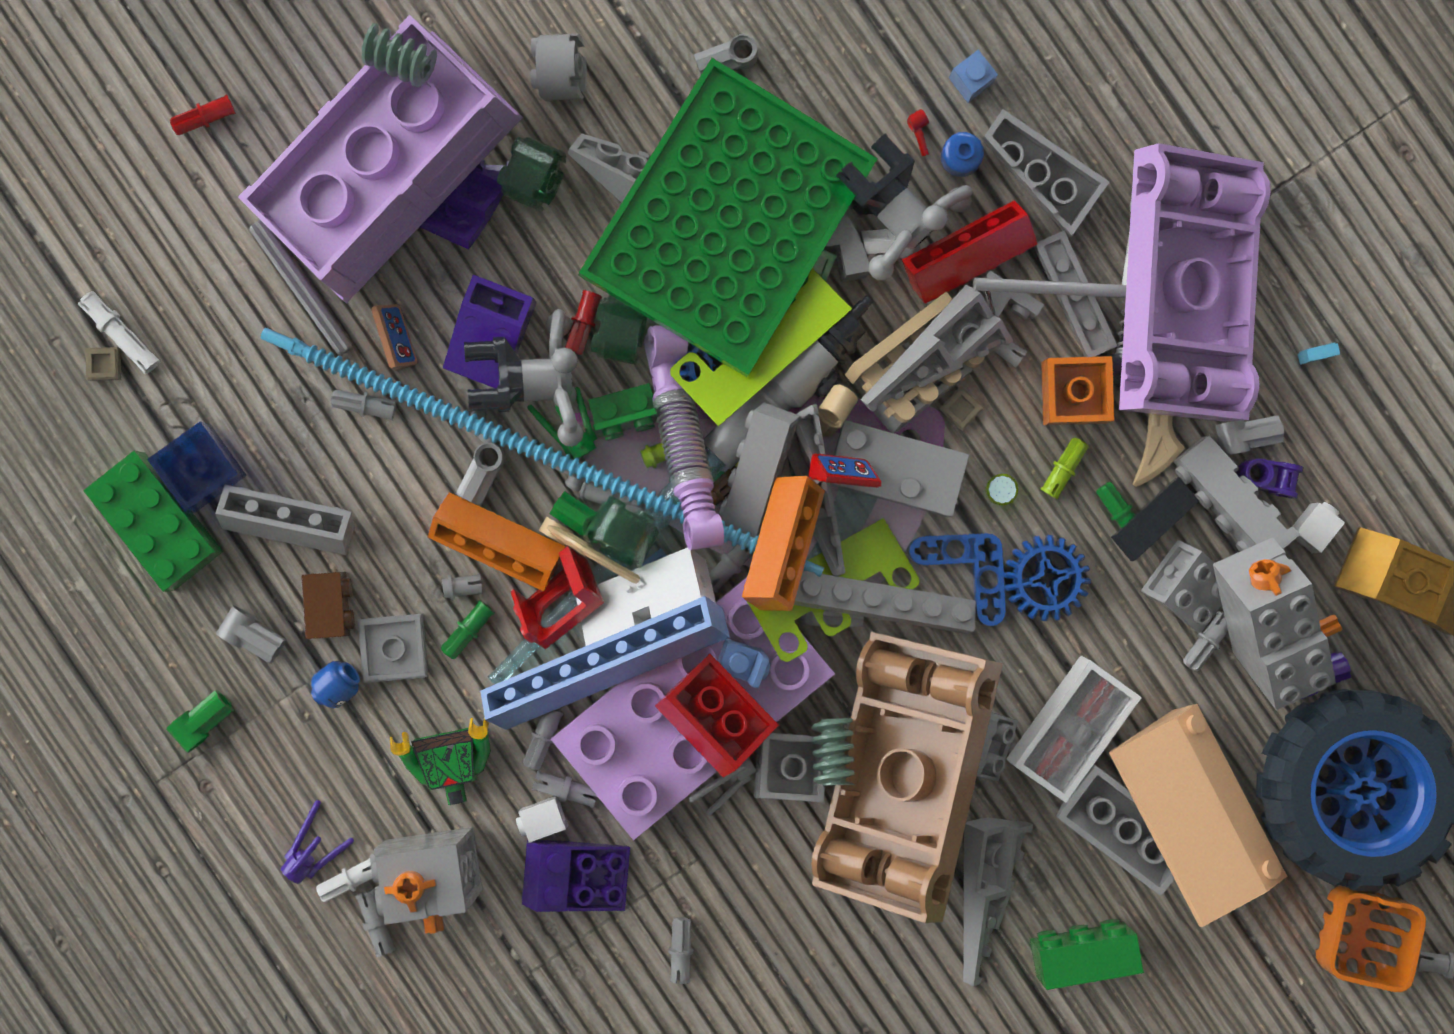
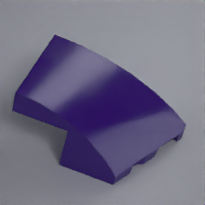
[420,160,516,250]

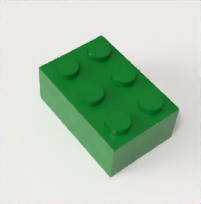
[1030,919,1144,990]

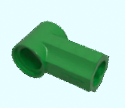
[549,491,612,543]
[166,690,235,754]

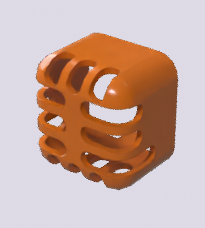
[1315,886,1426,992]

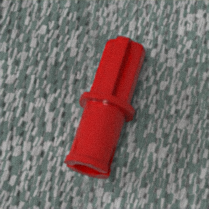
[170,94,236,135]
[565,290,602,355]

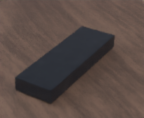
[1111,477,1199,562]

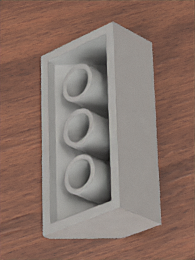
[1056,765,1174,896]

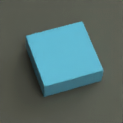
[1297,343,1340,365]

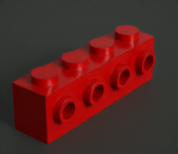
[902,200,1038,304]

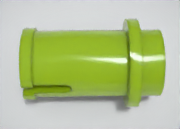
[640,441,670,469]

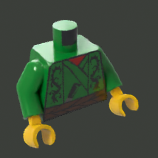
[390,718,491,805]

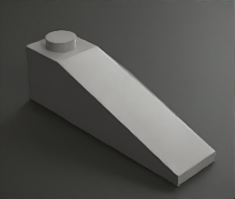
[567,133,649,202]

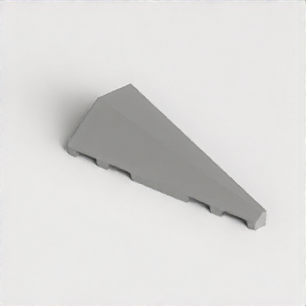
[861,285,1013,412]
[788,404,845,576]
[963,817,1033,986]

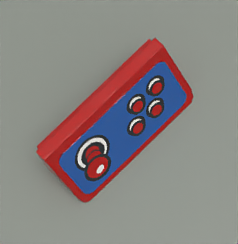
[809,453,882,488]

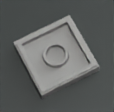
[358,613,428,683]

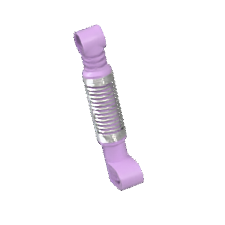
[644,325,724,550]

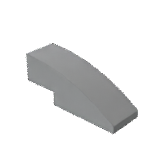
[824,213,870,283]

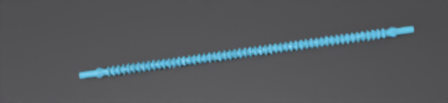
[260,328,824,577]

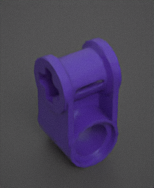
[1236,459,1304,499]

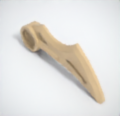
[1132,413,1185,487]
[539,517,640,583]

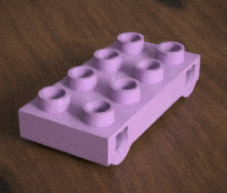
[1119,143,1271,422]
[551,577,835,840]

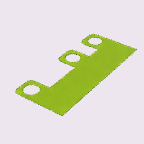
[670,268,852,426]
[747,518,920,662]

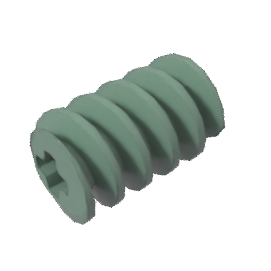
[362,23,437,87]
[812,718,855,786]

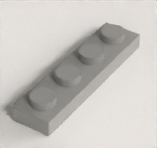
[1034,230,1118,357]

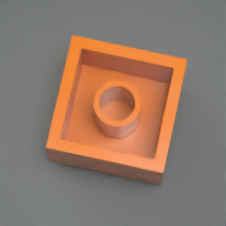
[1041,356,1114,425]

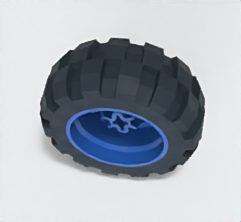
[1256,689,1454,891]

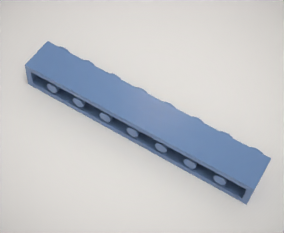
[480,596,730,730]

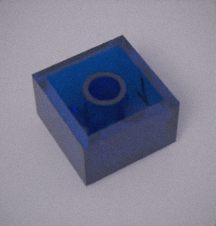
[147,421,247,513]

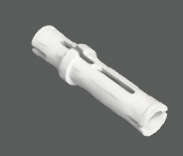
[78,291,160,375]

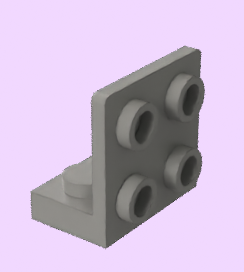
[1141,540,1222,633]

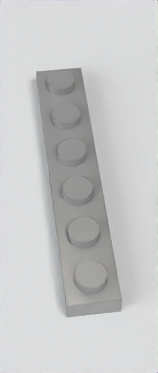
[794,571,976,634]

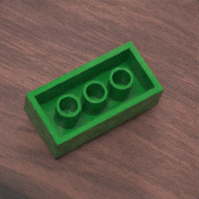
[83,450,224,592]

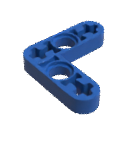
[908,533,1006,626]

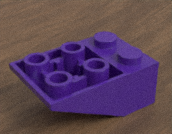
[443,275,537,388]
[522,840,630,912]

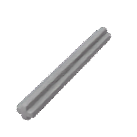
[249,220,353,356]

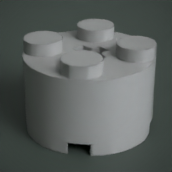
[531,33,587,101]

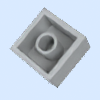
[754,733,825,802]

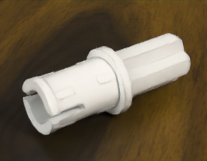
[316,858,373,902]

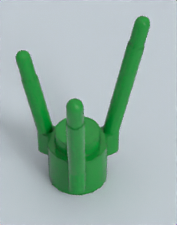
[527,387,598,459]

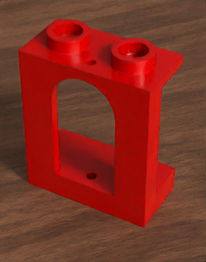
[511,546,604,650]

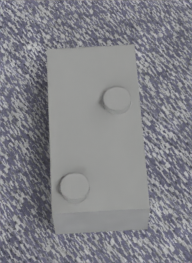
[830,420,969,518]

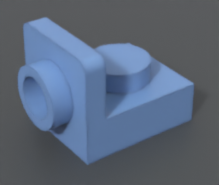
[717,639,770,689]

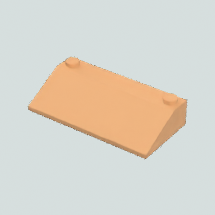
[1109,704,1287,927]

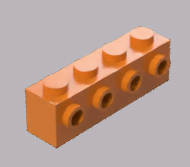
[742,476,825,611]
[428,492,565,591]

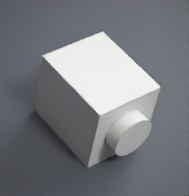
[1293,502,1345,553]
[516,796,568,843]

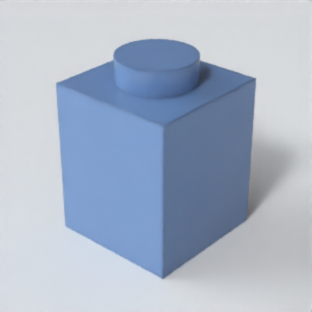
[949,49,998,103]

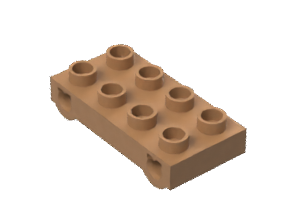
[811,632,1003,923]

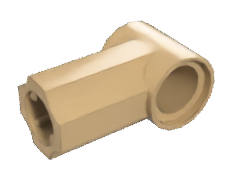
[818,385,858,437]

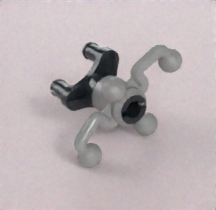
[836,133,973,281]
[464,309,583,447]

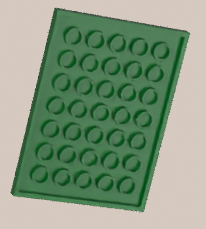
[578,58,878,377]

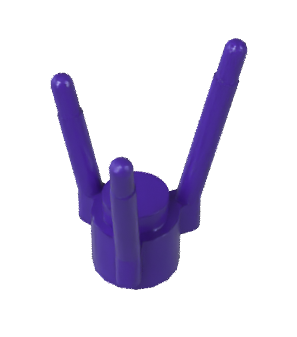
[281,800,354,884]

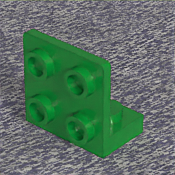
[588,383,659,441]

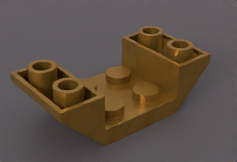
[1334,527,1454,636]

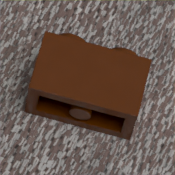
[302,572,355,639]

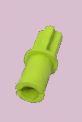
[1040,437,1088,500]

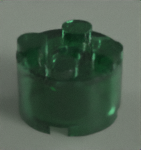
[497,137,566,212]
[591,295,647,365]
[583,496,659,568]

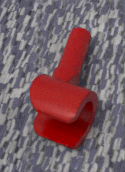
[907,109,929,157]

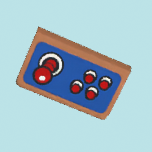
[371,304,418,371]

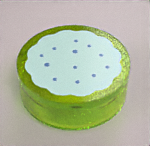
[985,474,1018,506]

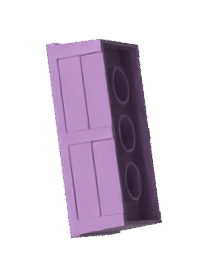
[238,15,523,303]

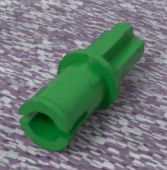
[1096,482,1135,527]
[441,600,495,659]

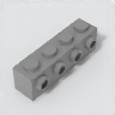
[719,402,800,538]
[215,485,355,555]

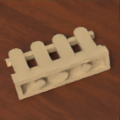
[845,292,984,423]

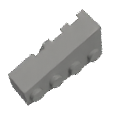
[982,109,1109,238]
[1173,435,1300,551]

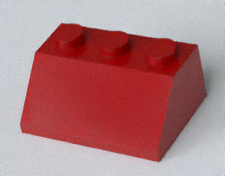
[655,653,779,778]

